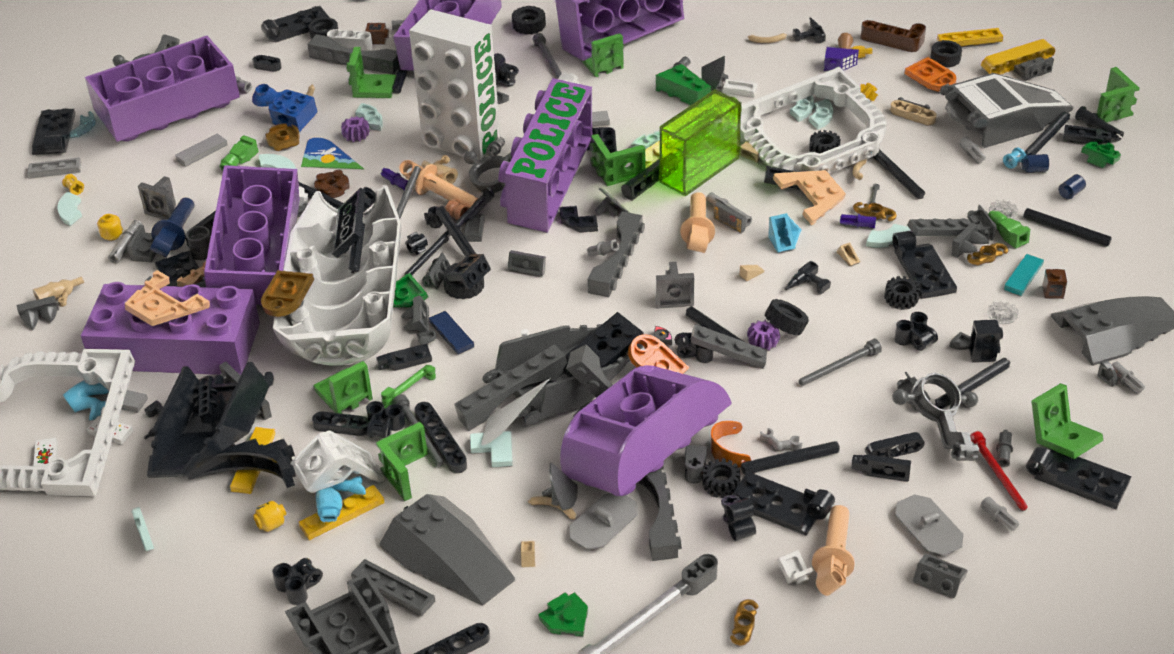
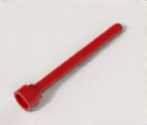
[970,431,1028,511]

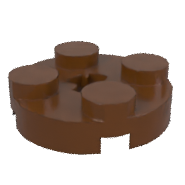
[314,170,350,198]

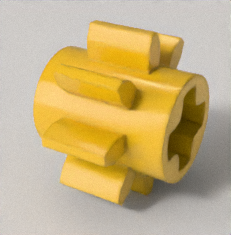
[860,82,878,101]

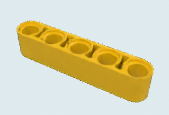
[981,39,1056,74]

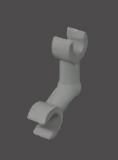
[760,428,802,451]

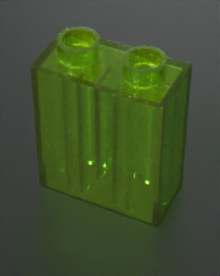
[659,89,742,197]

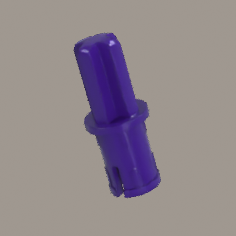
[380,168,409,191]
[840,214,876,228]

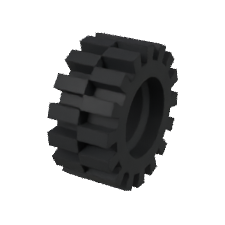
[809,130,841,154]
[884,276,920,310]
[702,458,741,498]

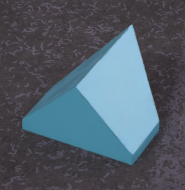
[768,213,802,253]

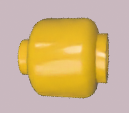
[97,214,123,241]
[253,500,287,532]

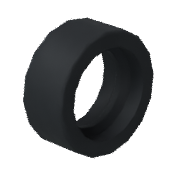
[309,17,339,39]
[930,40,962,67]

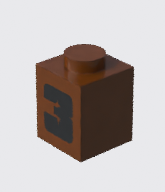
[365,23,389,45]
[1042,269,1067,299]

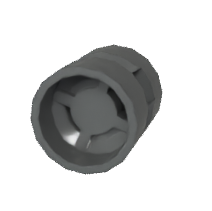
[186,226,211,260]

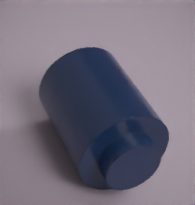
[1021,154,1049,173]
[1058,174,1086,199]

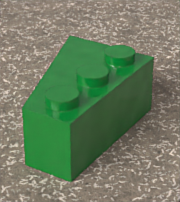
[656,64,711,108]

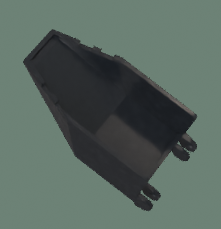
[147,362,274,478]

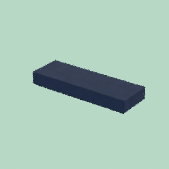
[429,311,474,354]

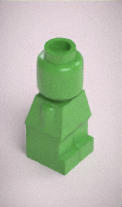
[219,135,259,171]
[988,211,1031,249]

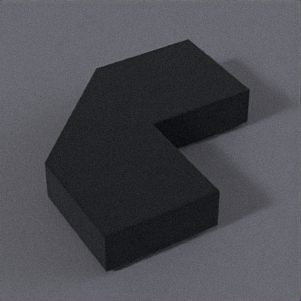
[559,206,598,233]

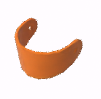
[711,421,751,468]

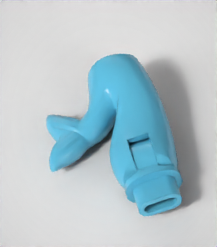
[63,380,109,421]
[315,476,366,522]

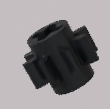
[424,206,443,228]
[405,231,428,255]

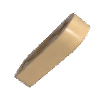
[890,100,937,125]

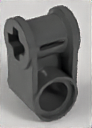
[685,445,707,484]

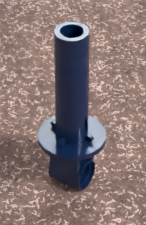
[150,197,195,258]

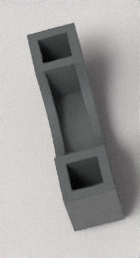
[566,345,613,398]

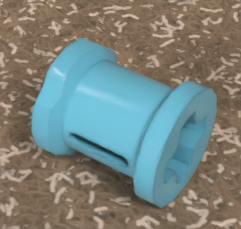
[1003,147,1026,169]

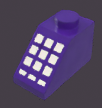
[824,47,859,71]

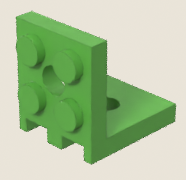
[580,33,624,77]
[346,47,396,98]
[1097,67,1140,122]
[590,134,645,186]
[313,361,373,413]
[1031,383,1104,459]
[376,422,428,502]

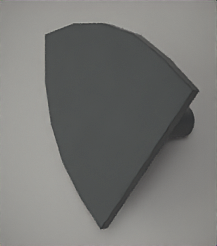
[701,56,729,95]
[595,188,630,216]
[542,462,578,511]

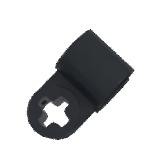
[494,53,519,86]
[894,312,938,351]
[674,324,714,363]
[366,401,405,439]
[721,495,756,541]
[272,558,323,605]

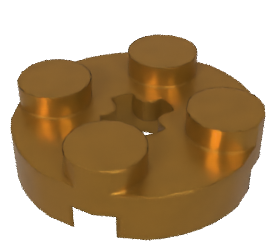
[266,124,300,151]

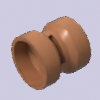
[445,200,469,220]

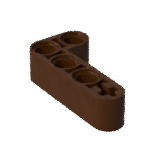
[860,20,926,52]

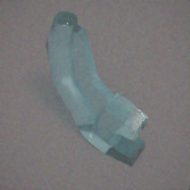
[69,111,96,138]

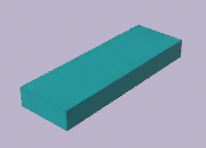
[1004,254,1044,296]

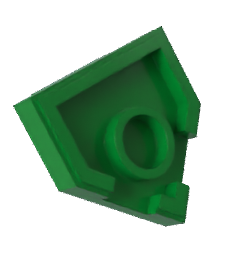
[1081,142,1121,168]
[393,273,429,307]
[538,592,588,637]

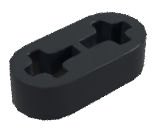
[252,55,282,72]

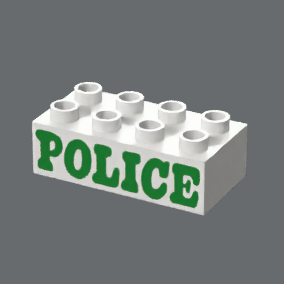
[409,10,500,160]

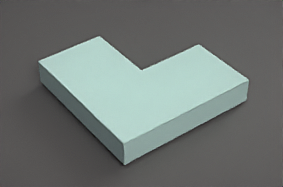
[470,431,513,467]

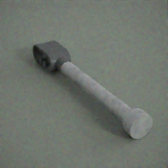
[578,554,718,654]

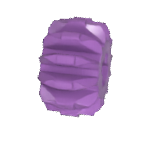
[341,116,370,142]
[747,319,780,351]

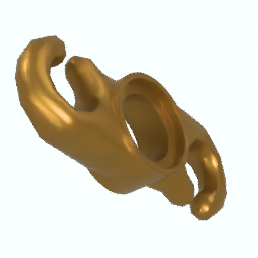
[853,202,897,221]
[967,243,1009,265]
[730,599,759,646]

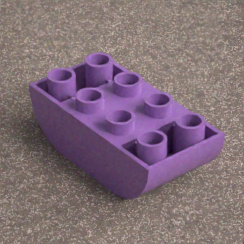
[560,365,732,496]

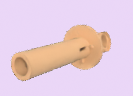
[399,160,478,208]
[680,192,715,253]
[812,505,855,596]

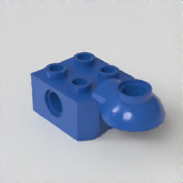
[252,84,318,132]

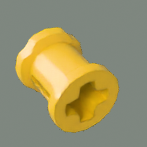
[62,174,84,195]

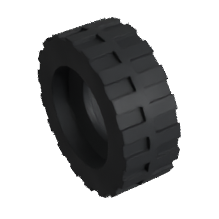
[512,6,546,35]
[443,262,484,299]
[764,299,809,335]

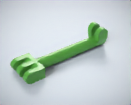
[381,365,436,408]

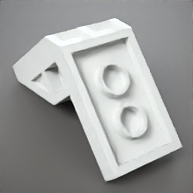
[291,431,386,493]

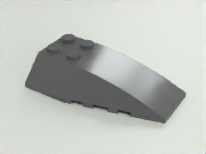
[1051,296,1174,366]
[379,494,515,606]
[285,572,401,654]

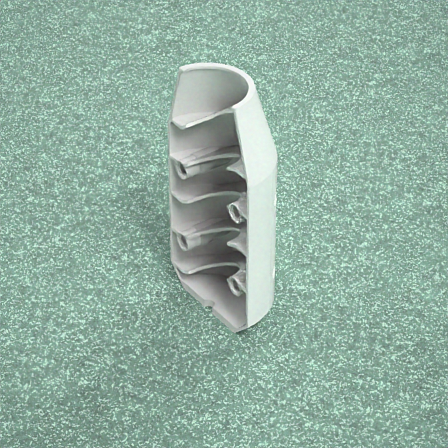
[273,185,401,366]

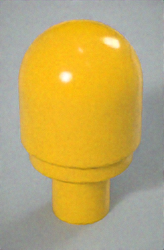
[851,45,872,58]

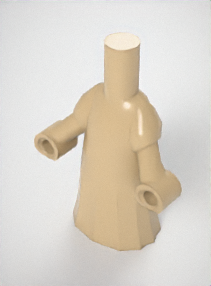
[422,155,458,184]
[32,276,84,307]

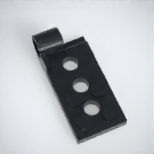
[261,6,330,42]
[32,108,76,155]
[332,187,376,258]
[892,230,957,299]
[155,251,206,288]
[564,312,644,378]
[1026,447,1132,510]
[732,471,835,536]

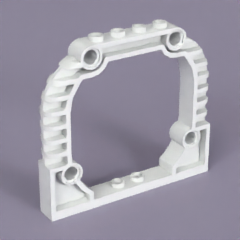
[724,67,886,174]
[0,349,135,497]

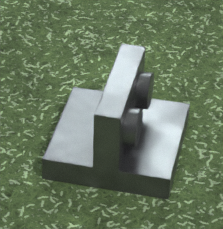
[138,176,176,220]
[656,262,695,309]

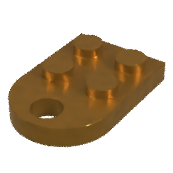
[261,270,314,317]

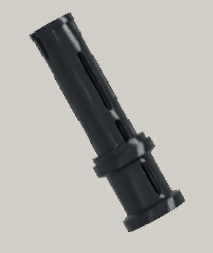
[1075,106,1124,141]

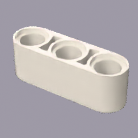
[327,29,373,51]

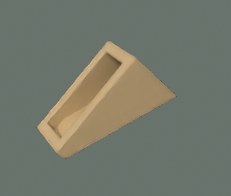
[740,141,759,163]
[836,242,860,266]
[739,265,765,281]
[521,541,535,567]

